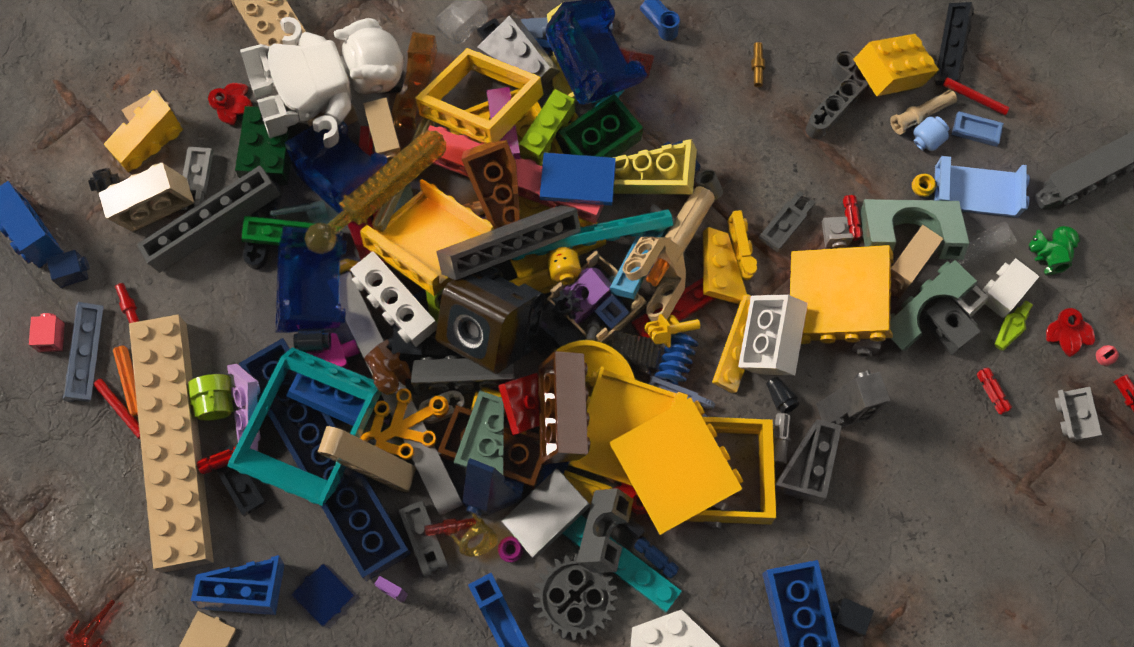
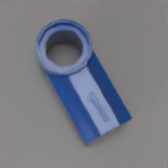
[640,0,680,41]

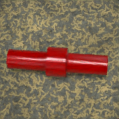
[115,283,139,323]

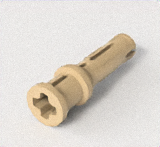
[890,89,957,135]

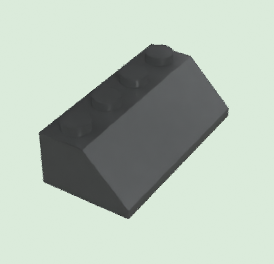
[411,356,515,395]

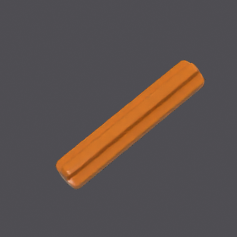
[113,346,138,416]

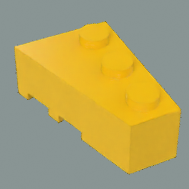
[104,90,183,173]

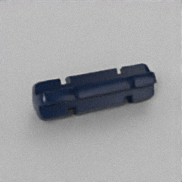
[634,537,679,578]

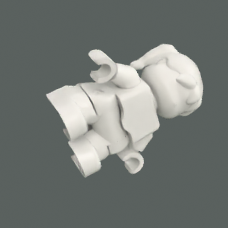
[240,17,404,148]

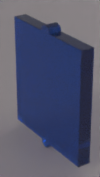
[292,564,354,627]

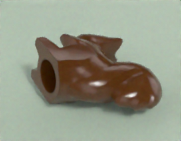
[364,340,412,395]

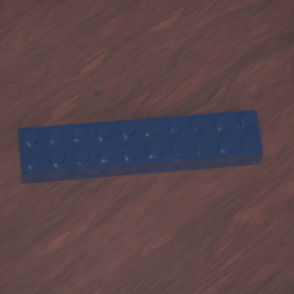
[239,338,411,582]

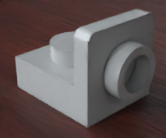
[822,217,853,249]

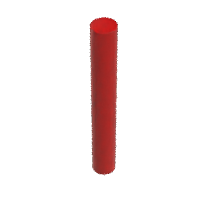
[943,77,1009,115]
[93,379,140,439]

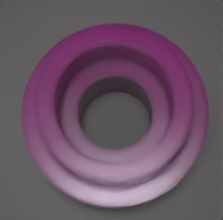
[498,536,524,563]

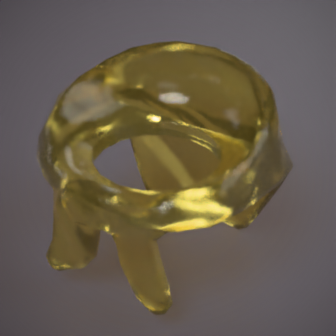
[451,513,498,557]

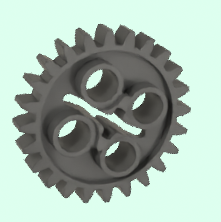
[533,554,618,641]

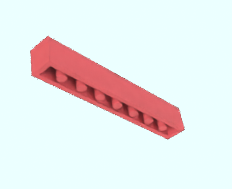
[419,125,604,224]

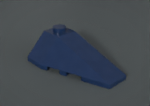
[463,458,523,517]

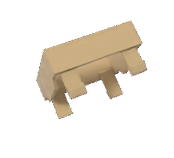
[547,251,647,344]

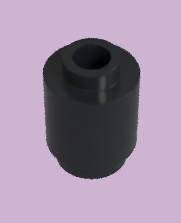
[293,328,331,353]

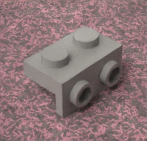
[1055,387,1102,442]

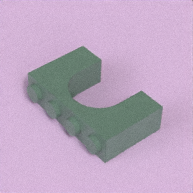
[860,199,969,260]

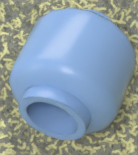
[913,116,950,151]

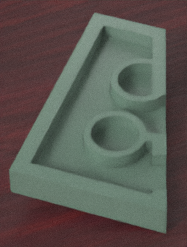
[454,391,504,475]

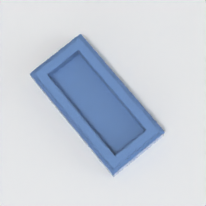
[952,111,1004,147]

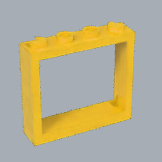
[415,48,544,143]
[686,417,776,525]

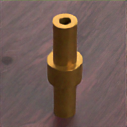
[751,42,765,87]

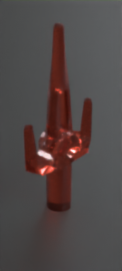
[64,599,115,647]

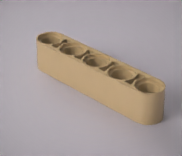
[318,426,417,492]

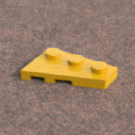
[703,227,747,305]

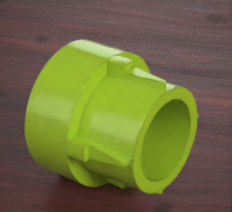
[188,374,234,421]

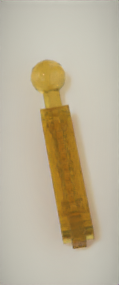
[305,130,446,254]

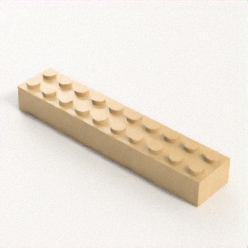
[129,314,214,573]

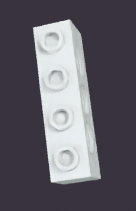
[350,251,437,347]

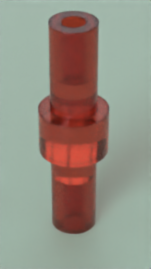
[424,518,476,536]

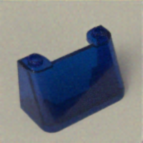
[545,0,648,105]
[285,121,390,220]
[275,226,347,333]

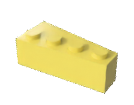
[613,139,697,195]

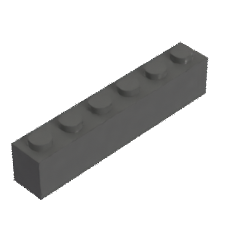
[137,165,281,273]
[436,205,581,280]

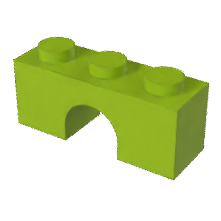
[519,89,575,166]

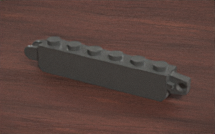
[1033,131,1134,209]

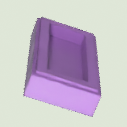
[375,576,408,603]

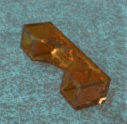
[392,32,438,130]

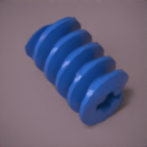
[655,333,699,386]

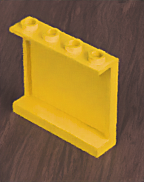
[360,179,494,296]
[790,245,894,344]
[568,366,688,486]
[609,397,743,535]

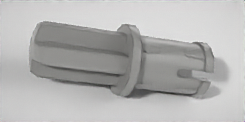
[773,413,791,464]

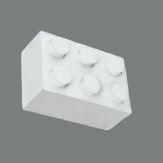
[738,295,808,375]

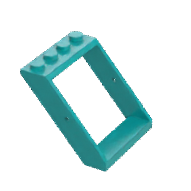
[228,347,381,506]

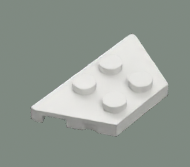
[630,610,720,647]

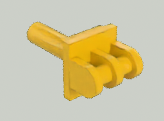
[645,314,700,348]

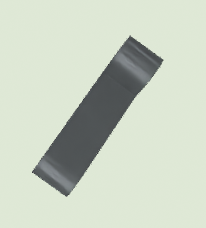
[806,50,869,139]

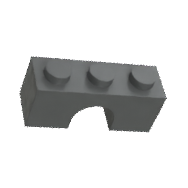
[576,488,634,573]

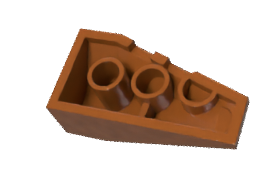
[461,140,520,229]

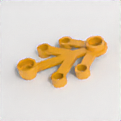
[360,388,449,460]

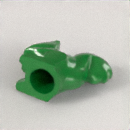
[1028,226,1080,276]

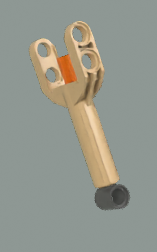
[623,170,723,321]

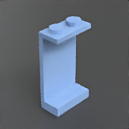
[934,156,1030,218]

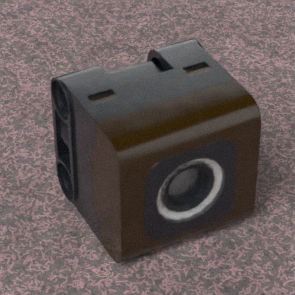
[436,267,545,374]

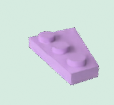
[227,364,260,451]

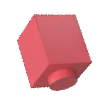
[29,313,65,352]

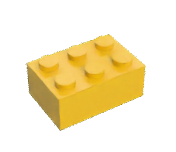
[853,34,939,96]

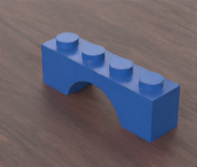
[468,573,529,647]

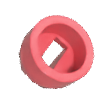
[1096,345,1119,366]

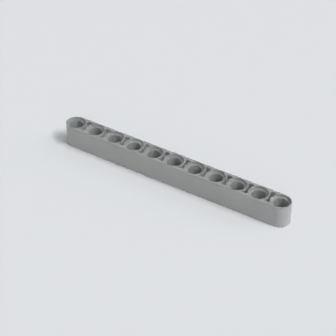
[327,272,463,516]

